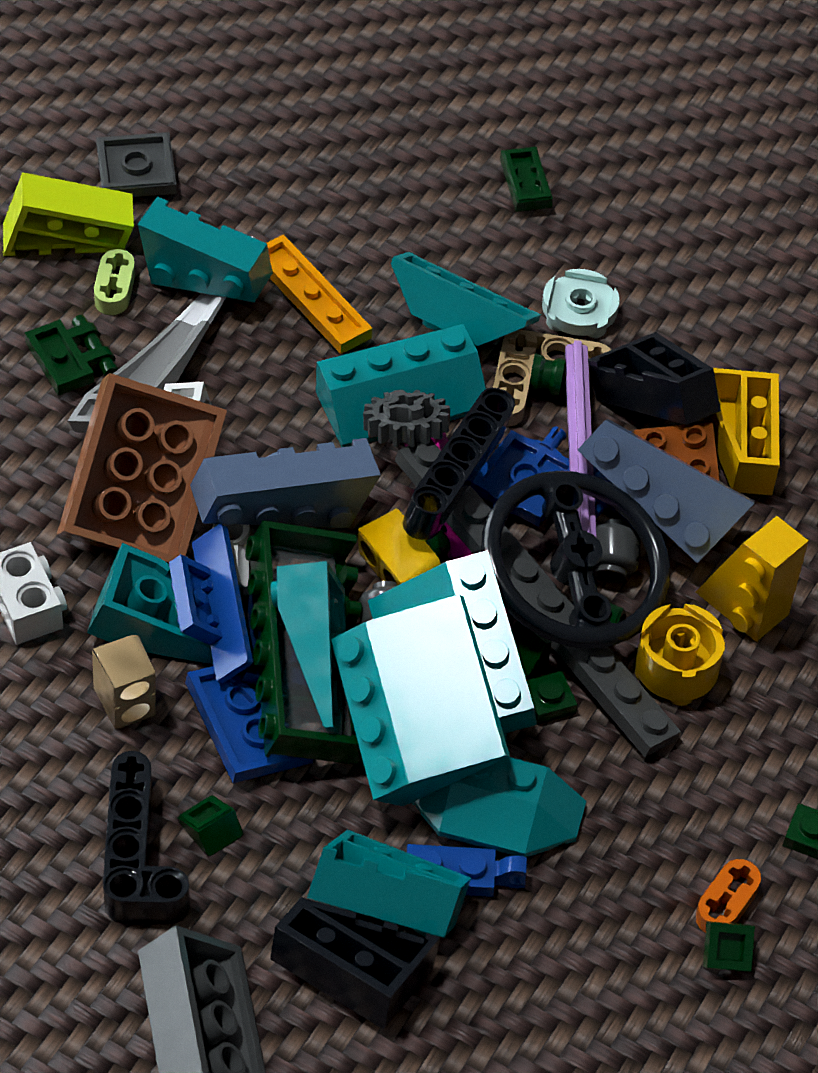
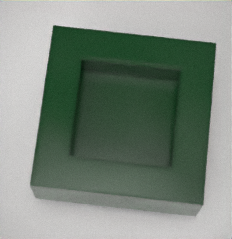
[526,671,578,725]
[782,803,818,859]
[703,921,755,972]

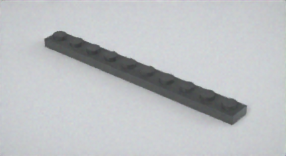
[395,439,681,757]

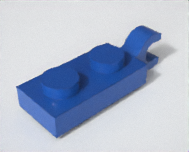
[407,844,527,897]

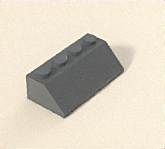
[138,925,266,1073]

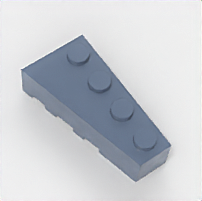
[578,419,755,563]
[190,438,381,528]

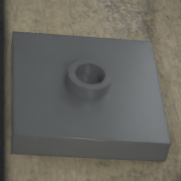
[96,132,177,197]

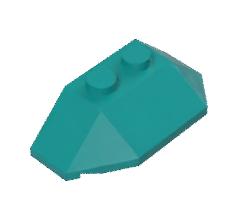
[391,252,541,347]
[411,757,586,857]

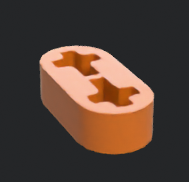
[696,859,761,933]

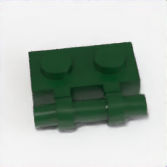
[25,315,118,396]

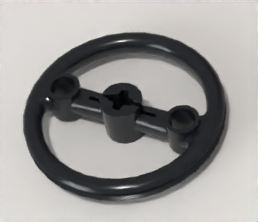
[481,471,670,648]

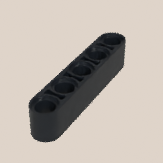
[402,387,515,540]

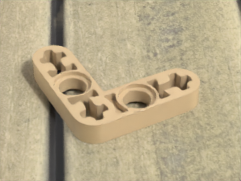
[493,330,611,427]

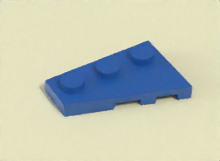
[185,666,313,783]

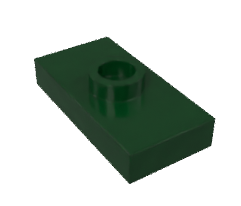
[500,147,553,212]

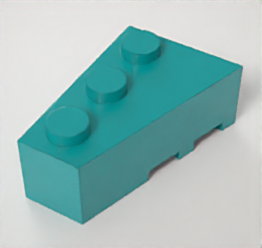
[138,196,273,302]
[307,830,471,938]

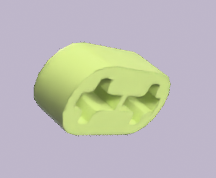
[94,249,135,315]

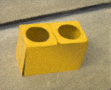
[358,508,441,586]

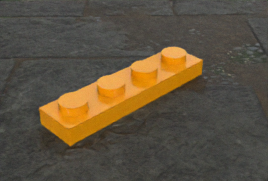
[267,234,373,354]

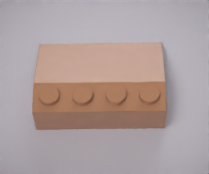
[57,373,227,564]

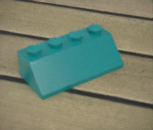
[316,324,486,447]

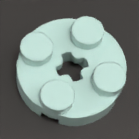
[542,269,619,338]

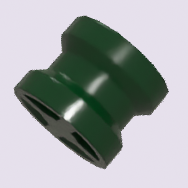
[529,354,566,397]

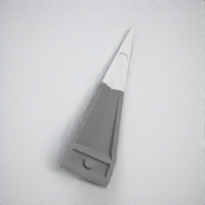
[67,236,253,433]

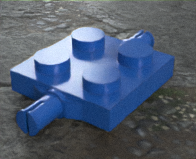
[471,426,569,527]

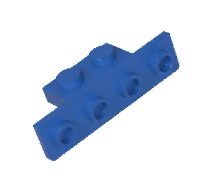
[169,524,253,684]

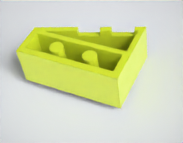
[3,172,134,256]

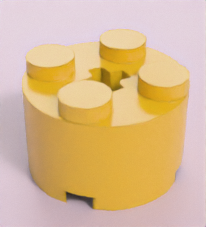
[635,604,725,706]

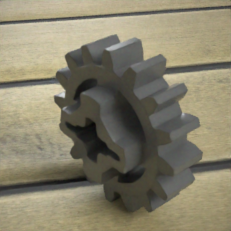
[363,390,450,447]

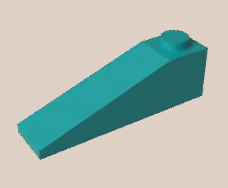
[87,543,247,665]
[271,561,346,735]

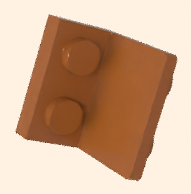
[633,422,720,481]

